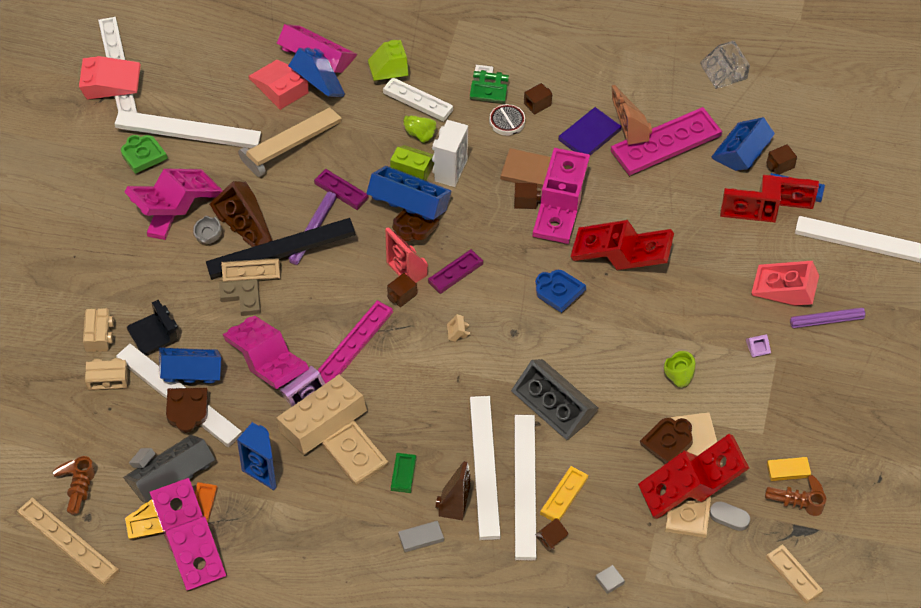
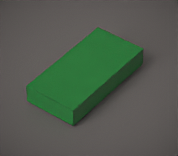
[391,453,416,493]

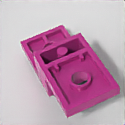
[532,148,590,244]
[125,168,223,216]
[223,316,309,389]
[149,478,226,591]

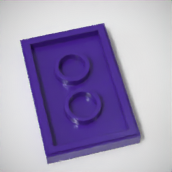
[558,107,622,155]

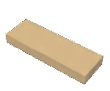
[221,258,280,282]
[766,544,823,604]

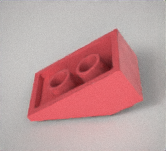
[79,56,141,100]
[249,60,309,110]
[385,227,428,283]
[751,261,819,305]

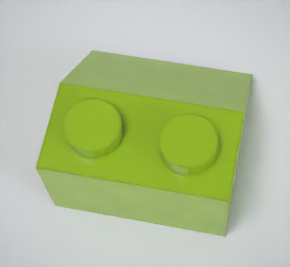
[368,40,408,81]
[390,145,434,181]

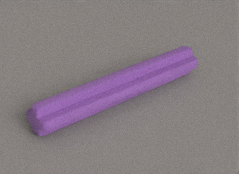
[790,308,865,328]

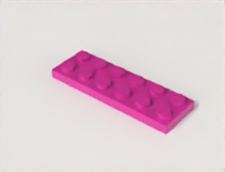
[610,107,722,176]

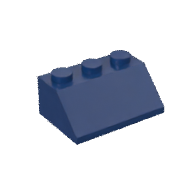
[711,117,775,171]
[159,348,221,383]
[237,422,276,490]

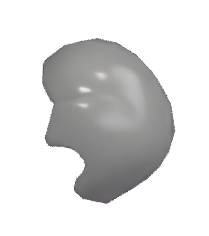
[193,216,222,244]

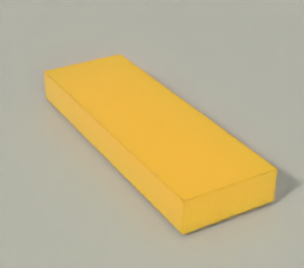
[540,466,588,521]

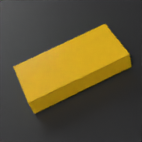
[767,457,811,481]

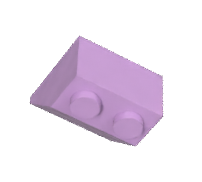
[279,366,325,407]

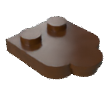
[392,209,440,241]
[166,388,208,433]
[640,418,693,464]

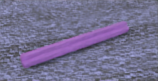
[289,191,336,265]

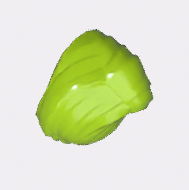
[403,115,436,143]
[664,351,696,388]

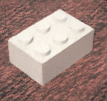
[432,120,468,187]

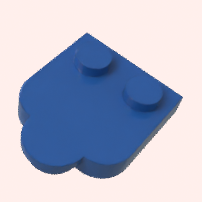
[535,270,586,313]

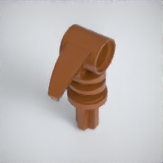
[53,456,95,515]
[765,475,827,516]

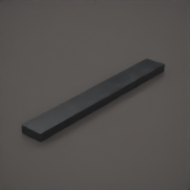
[206,218,356,279]

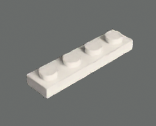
[383,78,453,122]

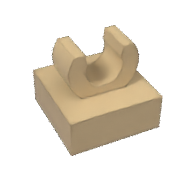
[447,314,470,342]

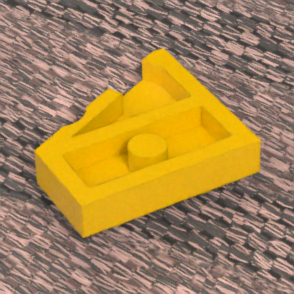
[125,499,164,539]

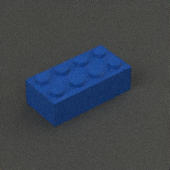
[366,166,452,220]

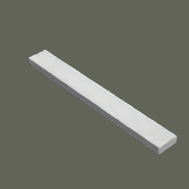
[98,17,137,113]
[115,110,261,148]
[795,216,921,263]
[116,344,242,448]
[470,396,500,540]
[514,415,536,560]

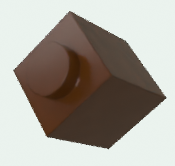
[524,83,553,115]
[766,144,797,175]
[514,183,541,209]
[387,273,417,308]

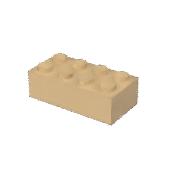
[276,374,367,455]

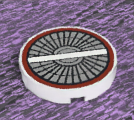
[489,104,525,136]

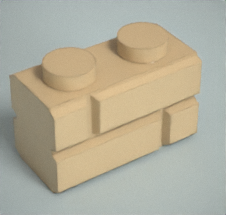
[83,308,114,352]
[85,358,128,390]

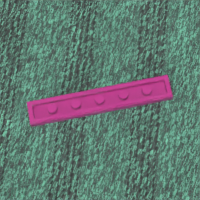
[318,300,393,384]

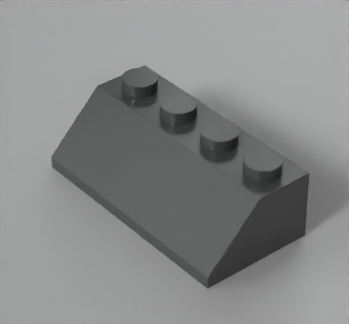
[511,359,599,440]
[123,435,215,503]

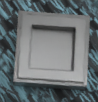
[129,448,155,468]
[595,565,625,594]

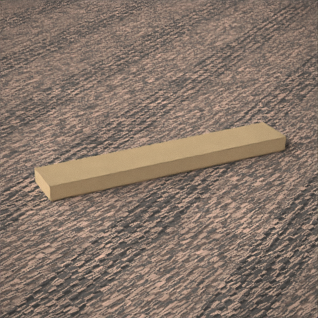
[246,107,342,166]
[17,497,119,586]

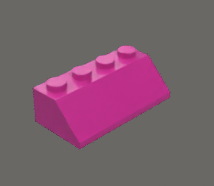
[277,24,357,73]

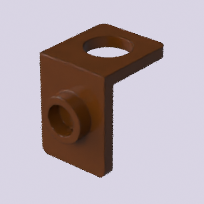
[535,518,569,551]

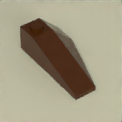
[209,181,272,247]
[435,461,471,521]

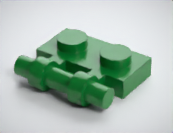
[470,70,509,104]

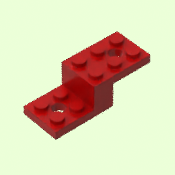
[720,175,819,223]
[570,220,674,270]
[638,434,750,519]

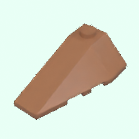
[612,85,652,145]

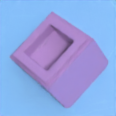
[746,334,771,357]

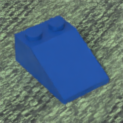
[288,47,345,97]

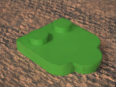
[121,135,168,174]

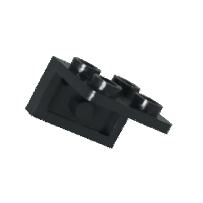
[127,299,178,355]

